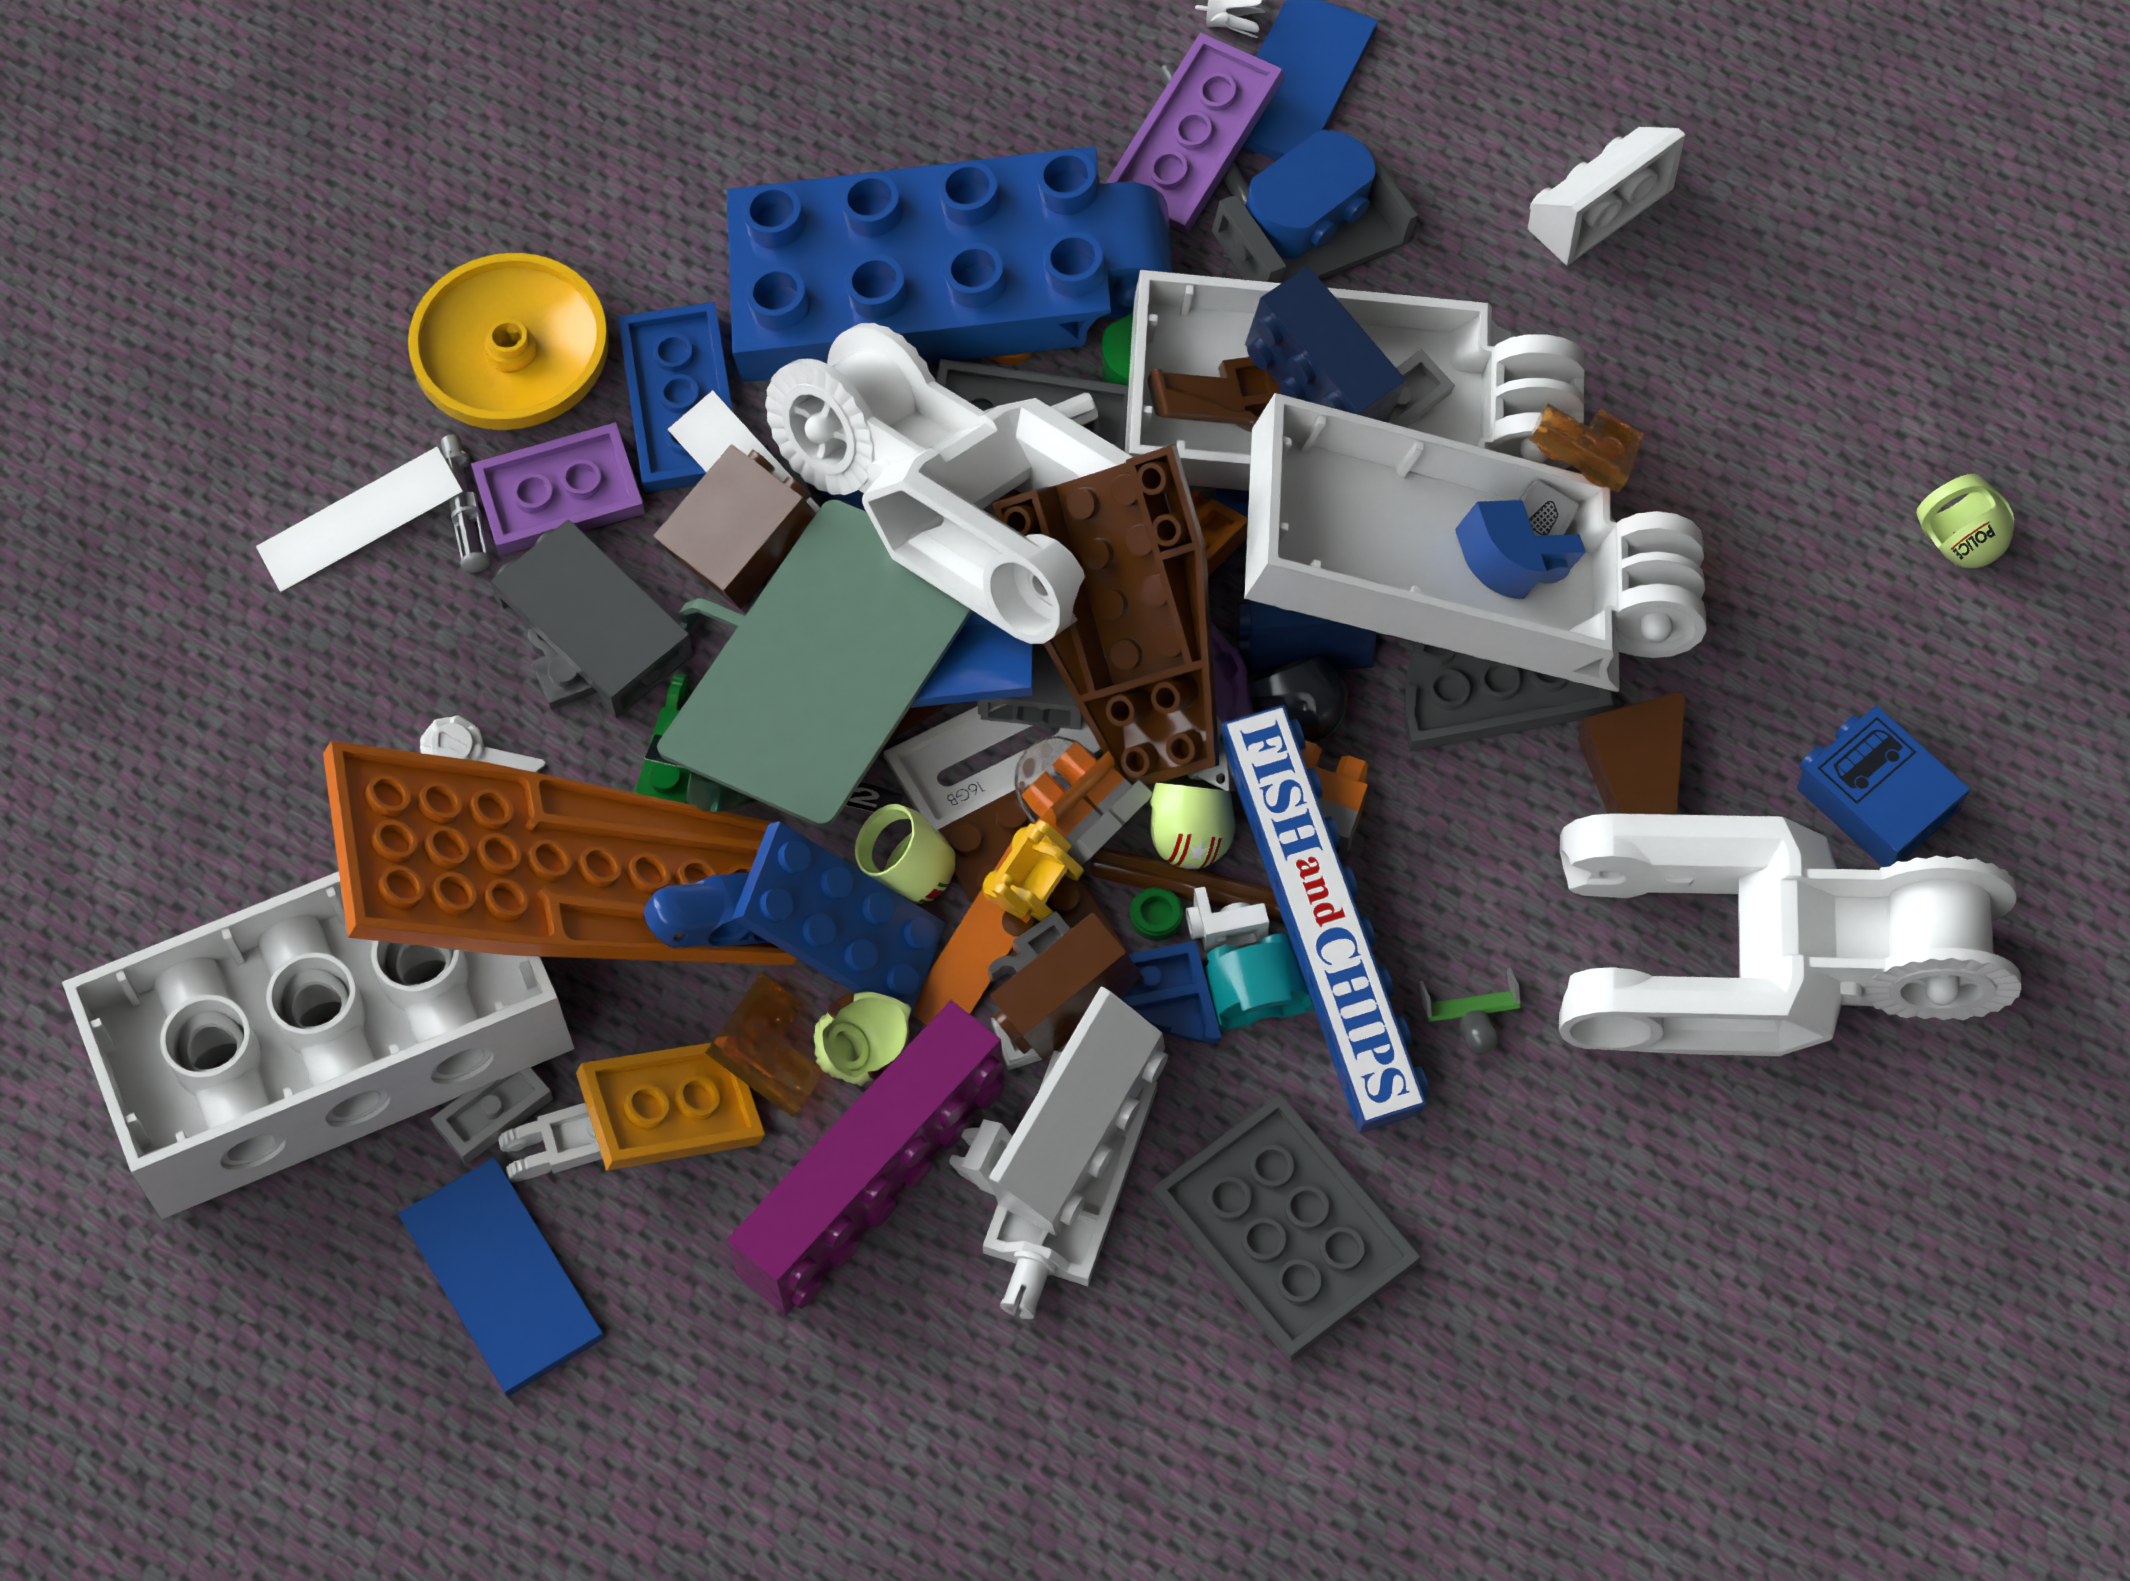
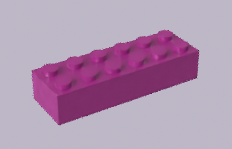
[727,1000,1004,1316]

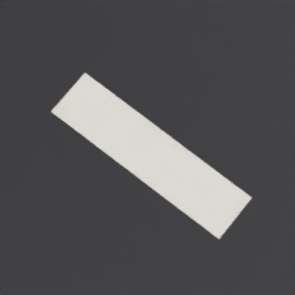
[667,390,820,513]
[256,447,463,592]

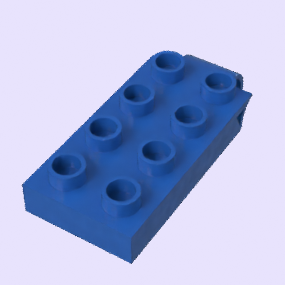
[726,146,1174,382]

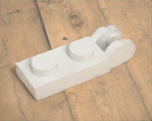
[498,1103,603,1183]

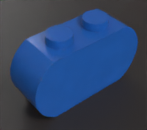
[1244,130,1375,259]

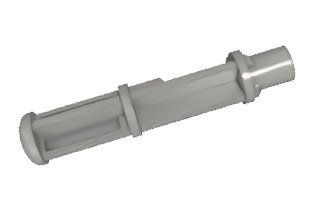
[441,434,491,573]

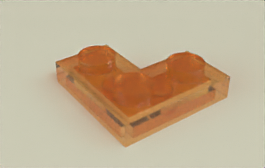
[1529,403,1643,493]
[705,972,824,1117]

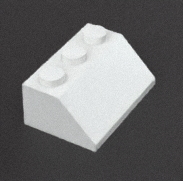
[1528,127,1686,266]

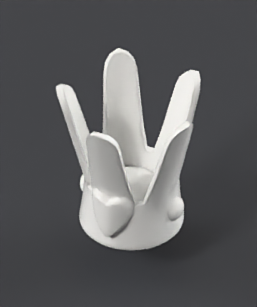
[1195,0,1266,38]

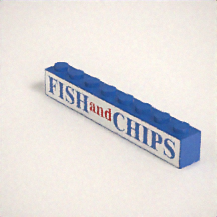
[1220,705,1430,1134]

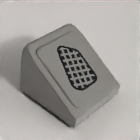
[1519,480,1579,536]

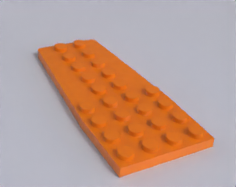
[323,741,799,965]

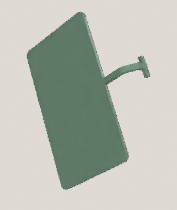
[657,500,973,828]

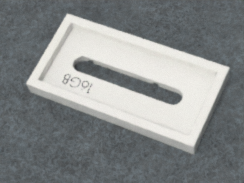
[883,703,1103,830]

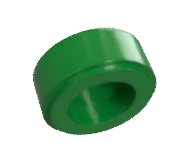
[1130,887,1183,941]

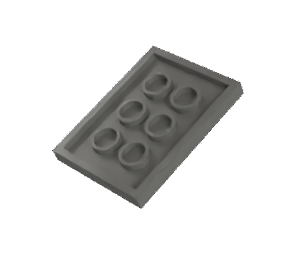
[1151,1093,1421,1362]

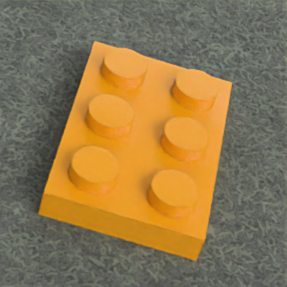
[576,1039,765,1171]

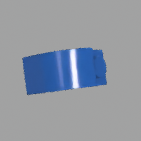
[1455,500,1586,599]

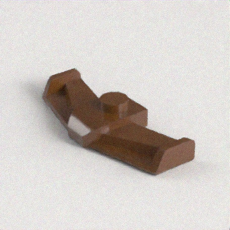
[1147,357,1282,432]

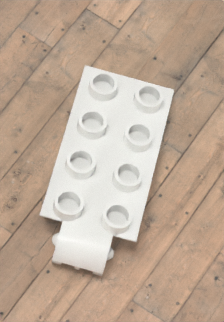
[1125,270,1585,491]
[1244,393,1707,692]

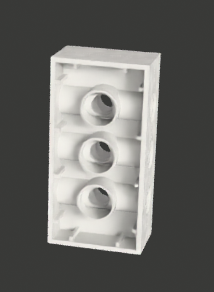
[62,871,574,1219]

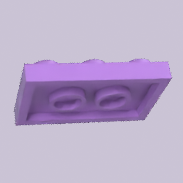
[471,422,645,556]

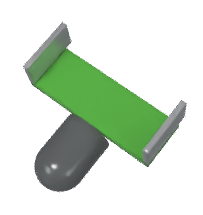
[1419,968,1520,1054]

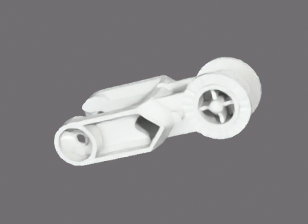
[765,323,1133,644]
[1559,814,2022,1056]

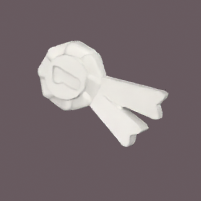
[420,715,545,773]

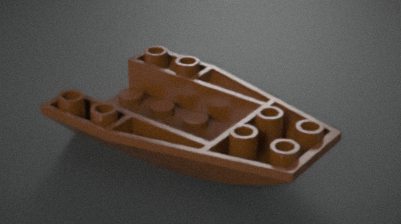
[992,444,1219,786]

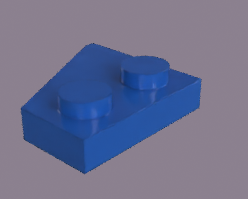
[1121,941,1221,1044]

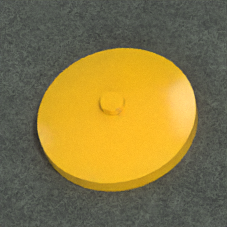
[408,253,609,430]

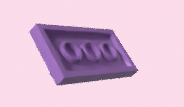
[1105,32,1285,234]

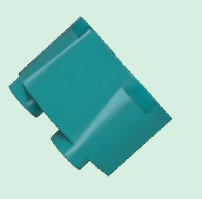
[1203,933,1315,1032]

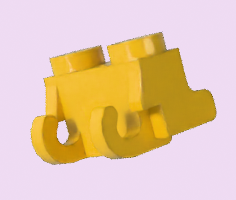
[983,820,1084,921]

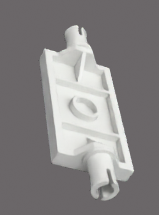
[983,1050,1157,1319]

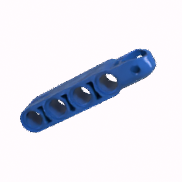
[643,865,863,948]

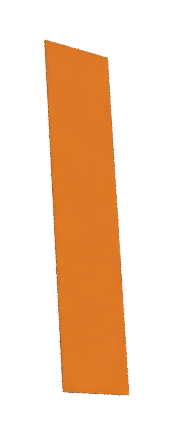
[913,842,1032,1025]

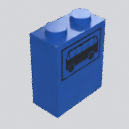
[1797,705,1970,867]

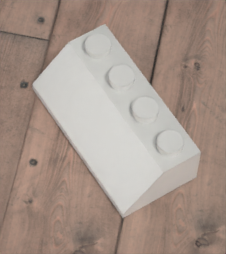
[988,986,1168,1236]

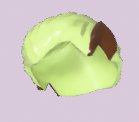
[813,991,911,1086]

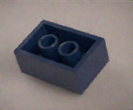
[1245,266,1406,423]

